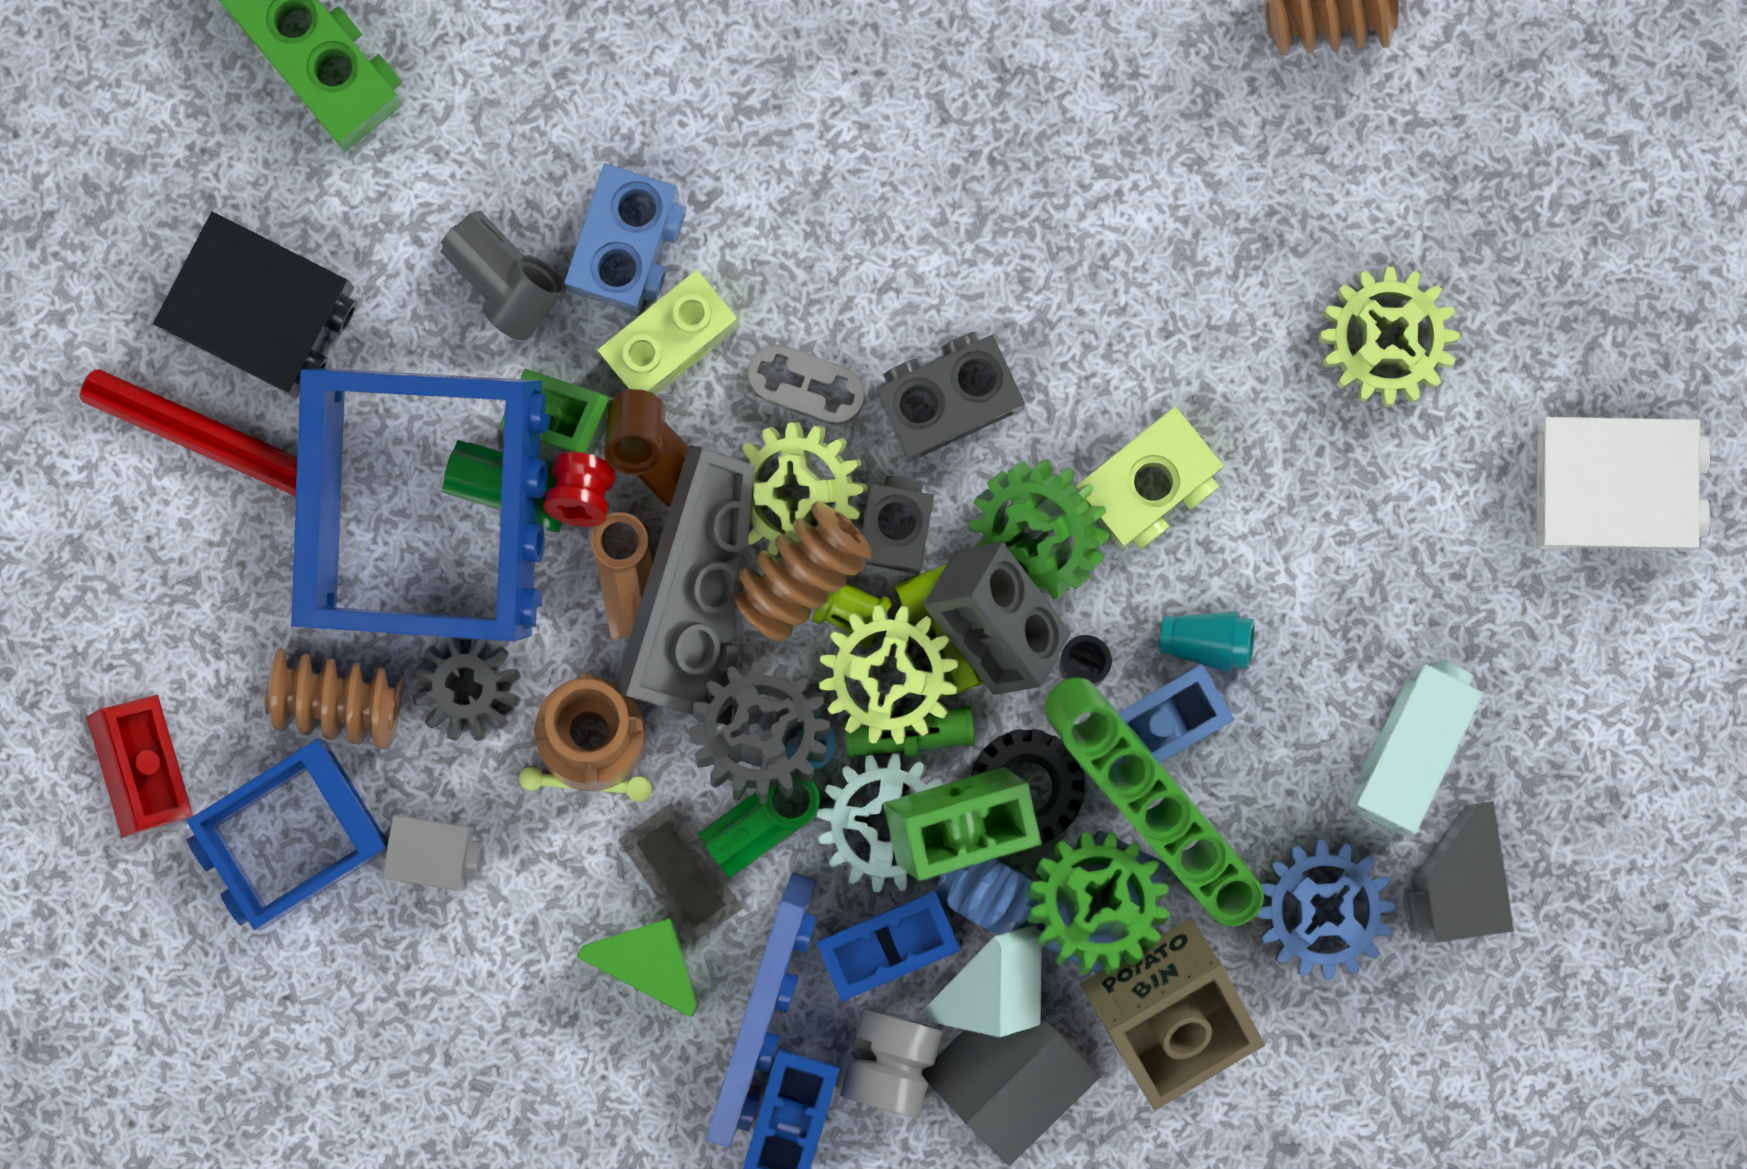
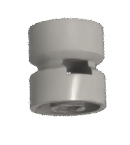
[840,1008,943,1118]

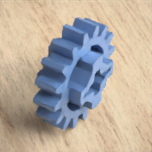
[1255,840,1396,980]

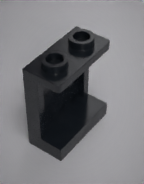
[153,211,357,399]

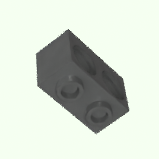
[876,332,1025,463]
[923,542,1071,695]

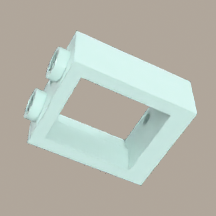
[1345,659,1484,835]

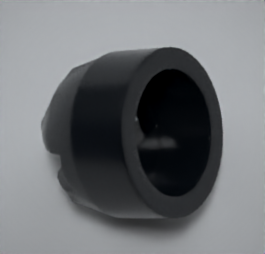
[1059,635,1112,687]

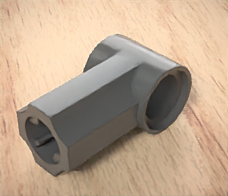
[440,211,565,340]

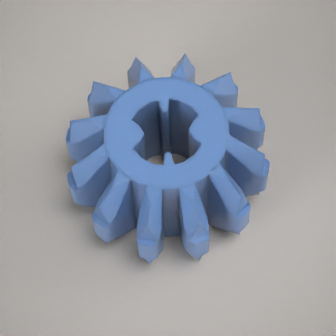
[935,857,1041,936]

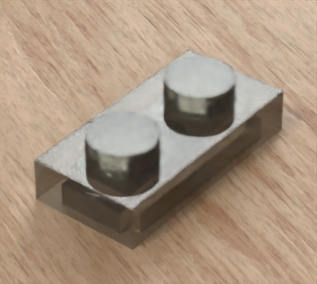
[618,803,744,945]

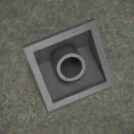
[921,1015,1101,1166]

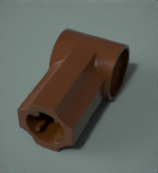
[604,389,689,508]

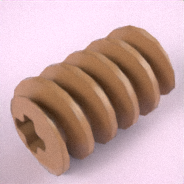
[1264,0,1399,56]
[735,501,873,642]
[265,649,405,749]

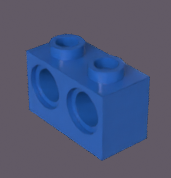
[816,891,961,1002]

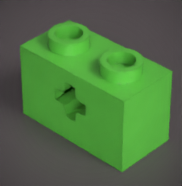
[883,767,1041,881]

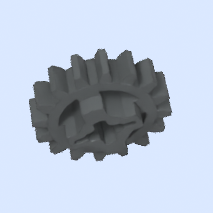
[690,661,830,804]

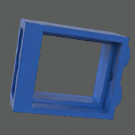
[186,738,388,930]

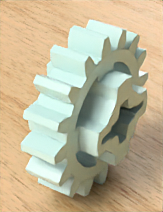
[817,754,944,892]

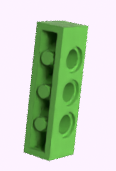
[219,0,404,152]

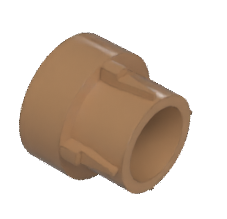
[534,673,646,791]

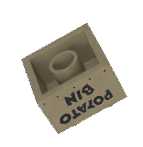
[1080,918,1265,1111]

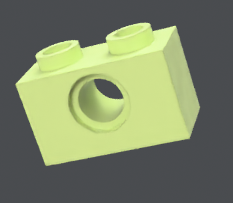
[598,270,740,395]
[1075,406,1224,551]

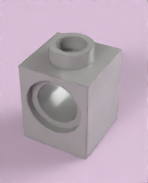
[382,815,483,891]

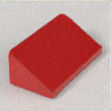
[86,695,193,838]

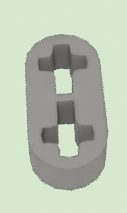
[748,344,865,425]

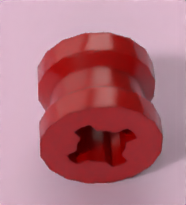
[543,452,616,527]

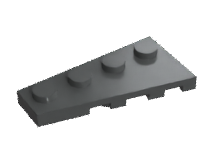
[614,444,755,725]

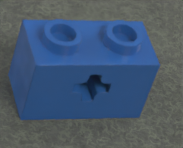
[743,1047,841,1169]

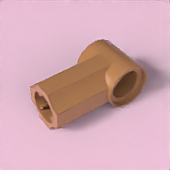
[591,512,653,640]

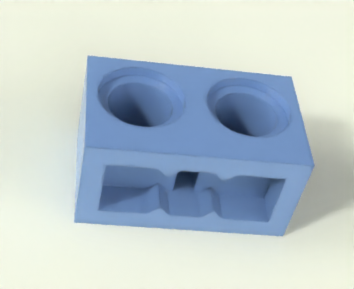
[564,163,687,314]

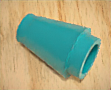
[1160,611,1255,674]

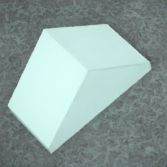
[922,925,1042,1037]

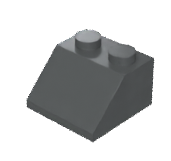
[1403,801,1514,943]

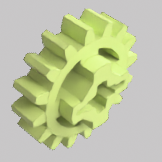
[1318,267,1460,407]
[742,422,868,557]
[819,605,959,744]

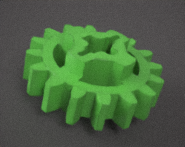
[969,459,1109,599]
[1026,832,1170,975]

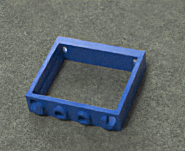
[291,368,550,642]

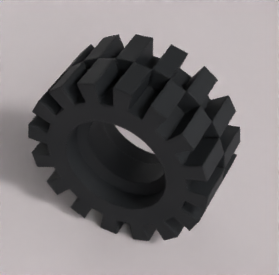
[971,729,1085,843]

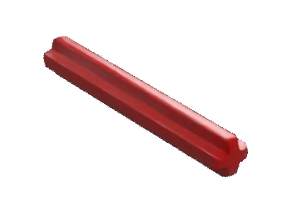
[79,369,297,497]

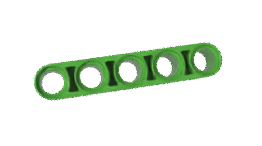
[1045,678,1264,927]

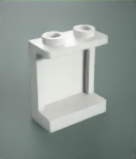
[1536,417,1710,552]

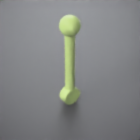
[519,766,652,802]

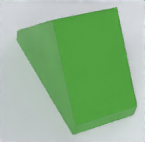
[499,368,611,455]
[577,918,699,1017]

